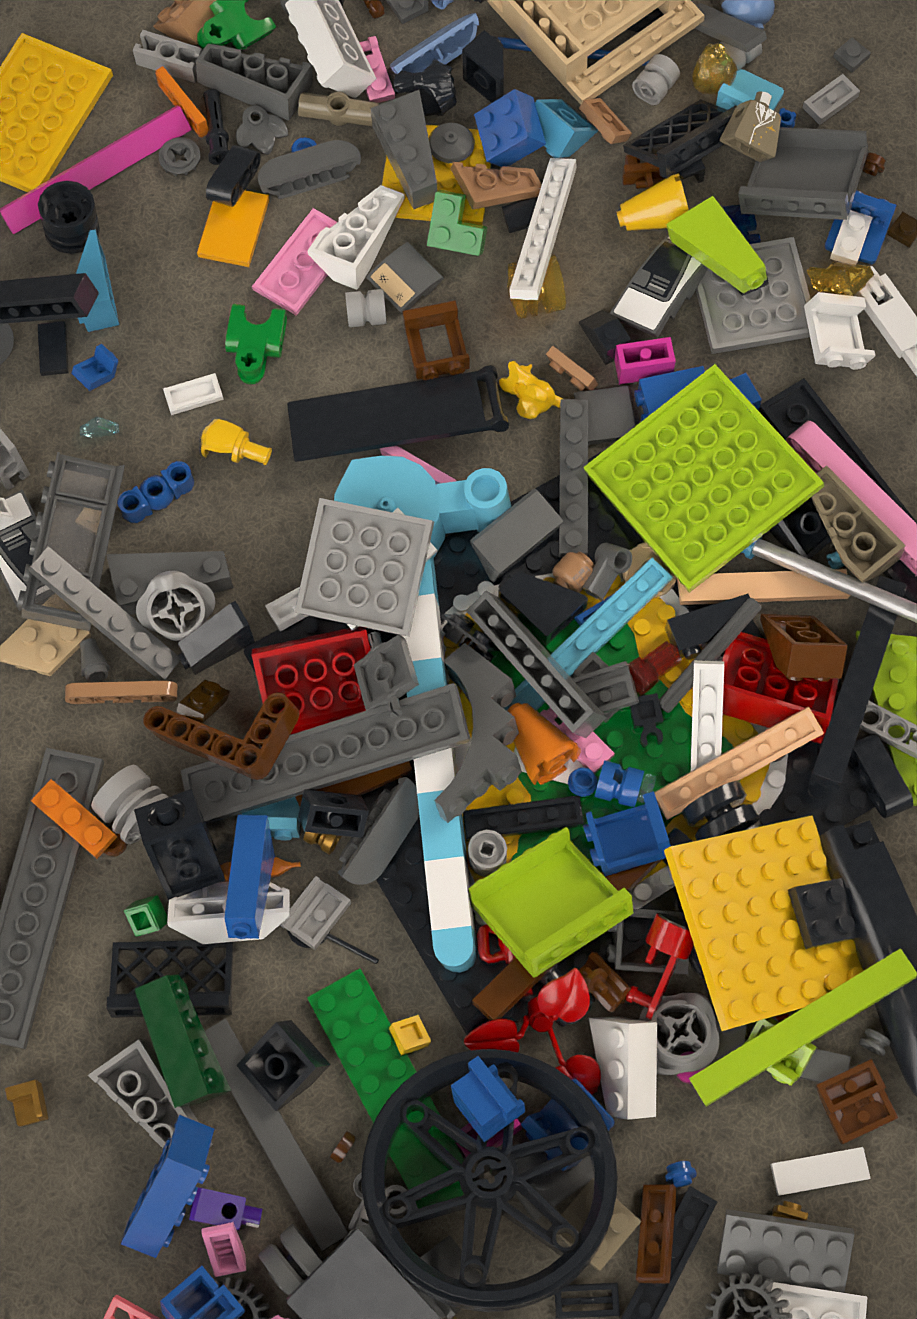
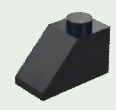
[579,310,631,365]

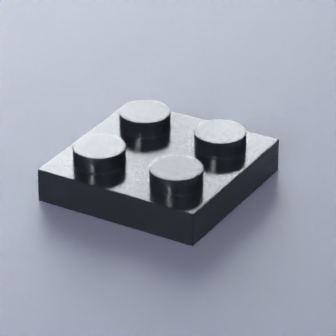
[788,878,858,949]

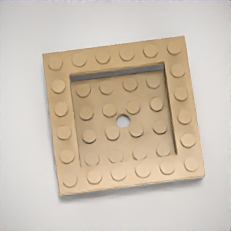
[488,0,705,104]

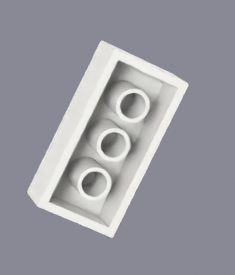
[285,0,376,98]

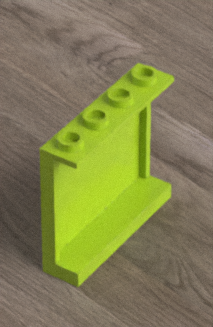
[468,827,634,978]

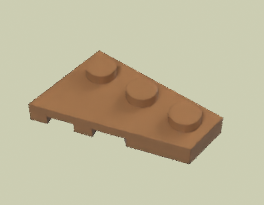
[451,162,542,210]

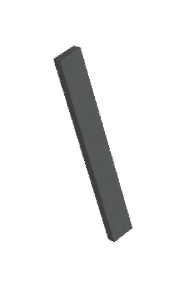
[205,1018,348,1252]

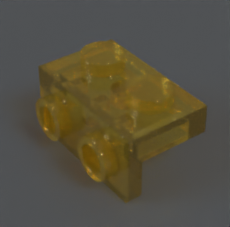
[807,262,874,296]

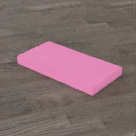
[252,208,337,316]

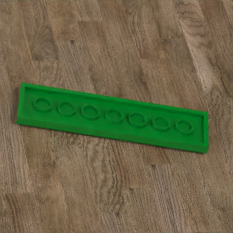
[307,968,464,1208]

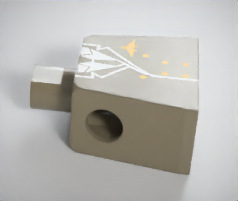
[720,91,781,162]

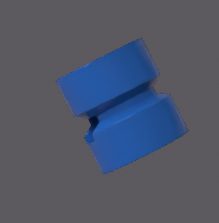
[594,760,644,808]

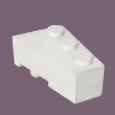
[589,1017,657,1120]

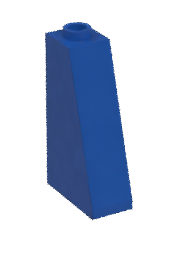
[224,815,275,939]

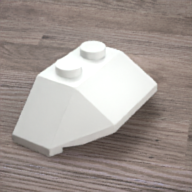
[167,882,290,944]

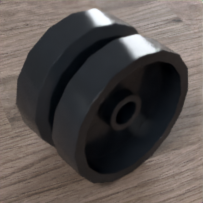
[682,781,760,841]

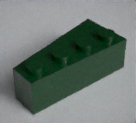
[135,975,231,1108]

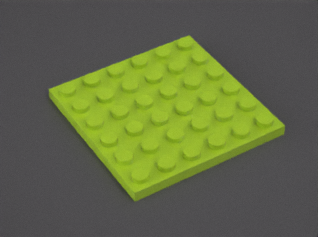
[583,364,824,593]

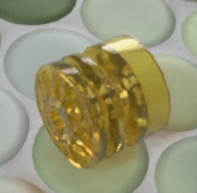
[507,254,566,320]

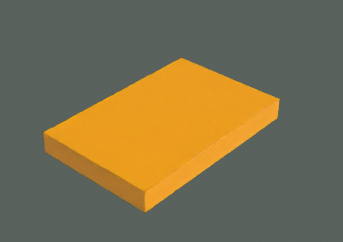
[197,190,269,267]

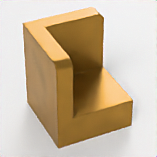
[5,1080,48,1127]

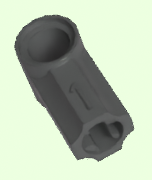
[582,543,632,601]

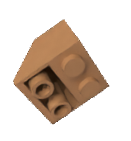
[153,0,216,45]

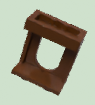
[402,300,470,380]

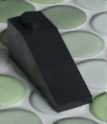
[665,593,750,660]

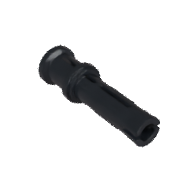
[203,89,229,165]

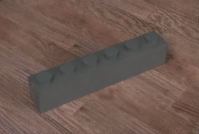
[466,591,607,738]

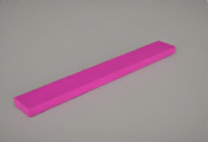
[0,105,192,234]

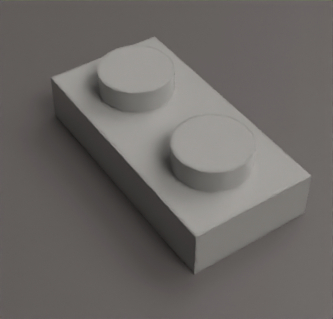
[802,74,860,125]

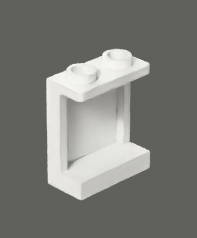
[804,292,875,370]

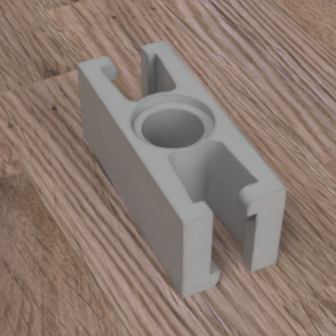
[133,30,202,83]
[0,429,30,491]

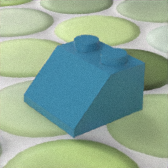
[535,99,599,158]

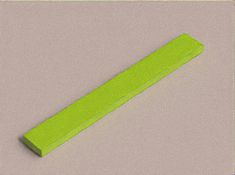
[689,948,917,1107]

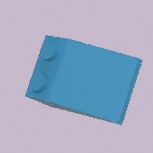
[76,230,119,332]

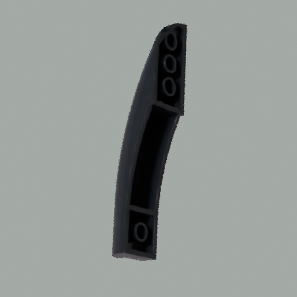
[819,820,917,1096]

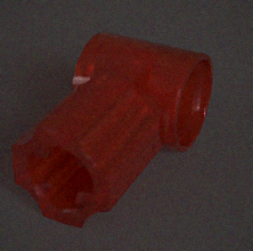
[629,641,682,696]

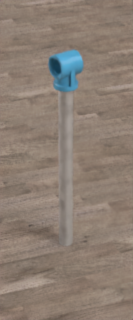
[741,536,917,623]

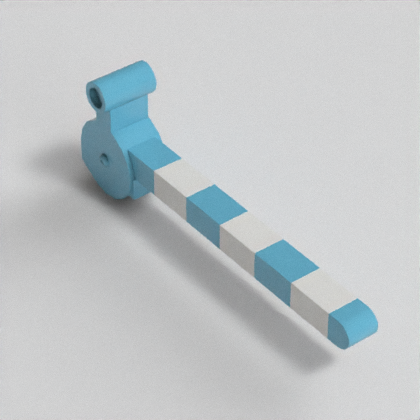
[334,456,511,973]

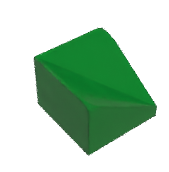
[124,895,168,937]

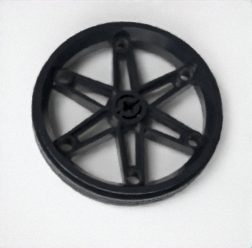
[361,1049,618,1312]

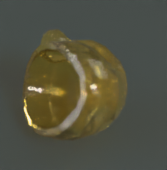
[692,42,737,94]

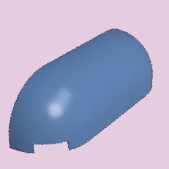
[390,13,479,74]

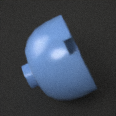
[721,0,775,30]

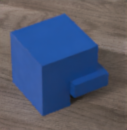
[451,1056,525,1142]
[160,1266,244,1319]

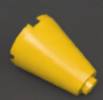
[616,173,689,231]

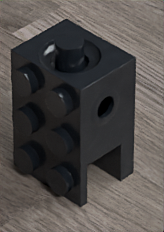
[134,789,226,900]

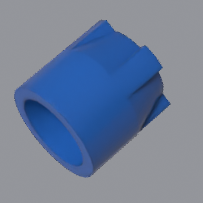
[779,108,796,128]

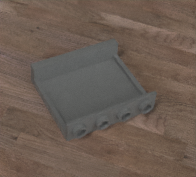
[738,127,868,220]

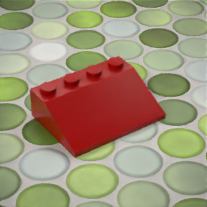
[252,626,371,734]
[722,632,839,744]

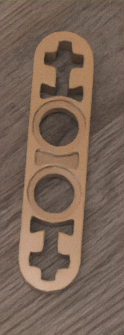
[65,681,178,704]

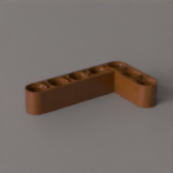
[143,692,299,780]

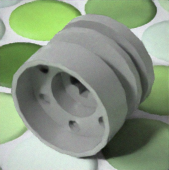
[91,765,168,844]

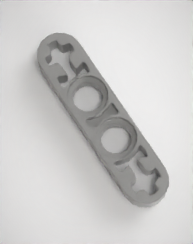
[832,691,917,759]

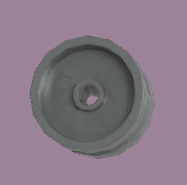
[258,1224,324,1296]

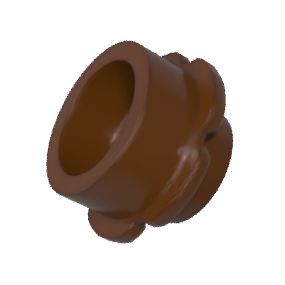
[862,153,886,176]

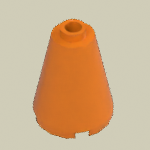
[507,702,581,785]

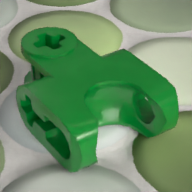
[197,0,276,51]
[225,304,287,384]

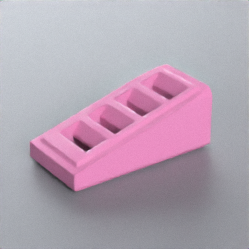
[202,1222,246,1277]

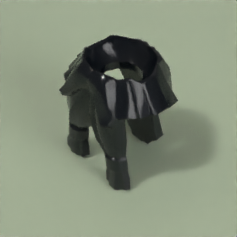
[394,59,457,116]

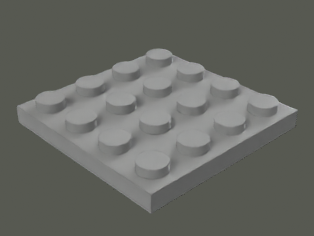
[696,237,811,354]
[295,498,434,637]

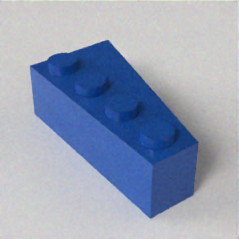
[121,1115,214,1258]

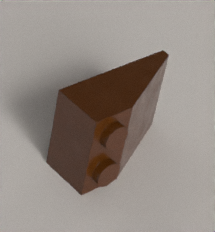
[760,614,848,681]

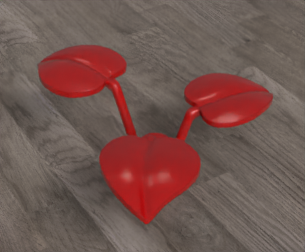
[464,968,601,1095]

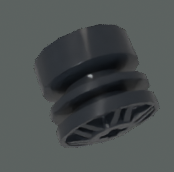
[38,181,100,254]

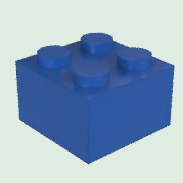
[474,89,546,167]

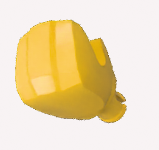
[201,419,272,465]

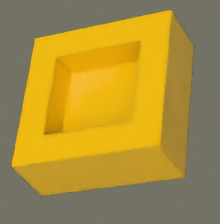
[389,1015,431,1055]

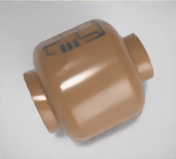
[552,552,594,593]

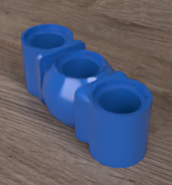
[118,461,194,523]

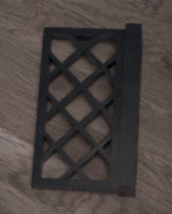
[623,99,737,178]
[106,940,233,1018]

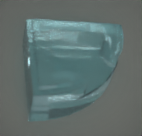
[80,417,119,438]
[637,773,657,803]

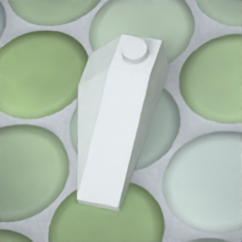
[308,185,405,290]

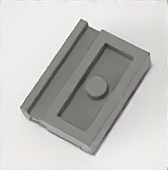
[280,876,351,950]

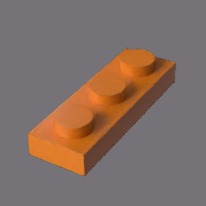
[31,779,117,859]

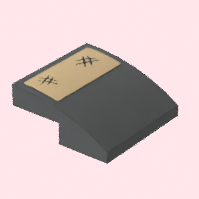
[366,242,444,314]

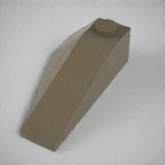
[811,465,906,583]

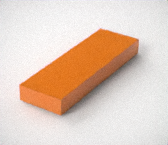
[155,66,209,138]

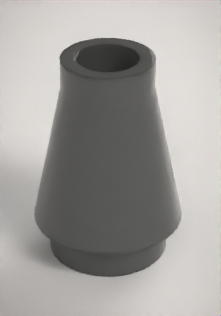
[80,638,110,683]

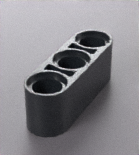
[206,145,261,207]
[849,734,913,819]

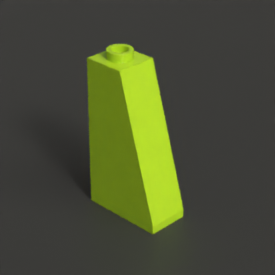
[666,196,767,293]

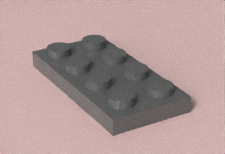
[717,1209,855,1293]

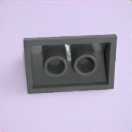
[470,488,563,582]

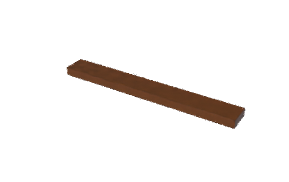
[472,859,662,1021]

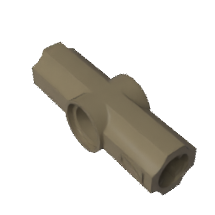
[298,92,379,126]

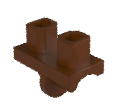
[622,154,666,190]
[579,952,631,1012]

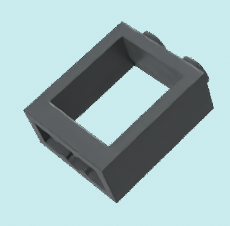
[606,909,689,974]

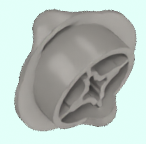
[136,571,215,641]
[639,993,719,1075]

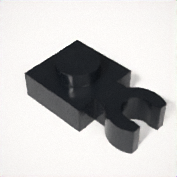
[629,693,663,748]

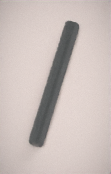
[659,598,762,713]

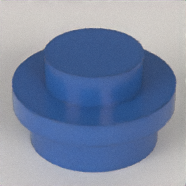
[568,768,598,797]
[665,1161,697,1187]

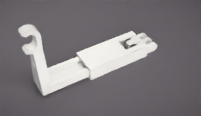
[847,266,917,376]

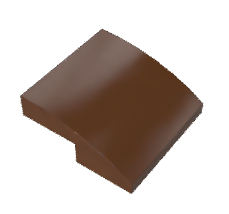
[816,1059,898,1145]

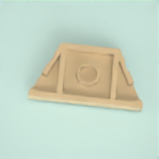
[0,594,91,676]

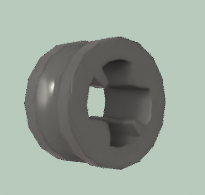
[859,1028,891,1056]

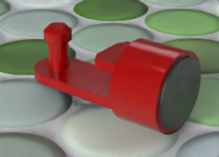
[625,913,694,1020]

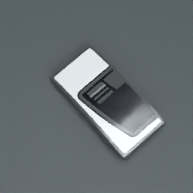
[610,235,708,338]
[0,489,56,611]

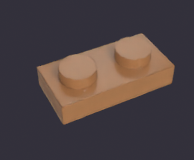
[579,98,632,144]
[546,346,598,391]

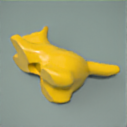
[499,361,562,419]

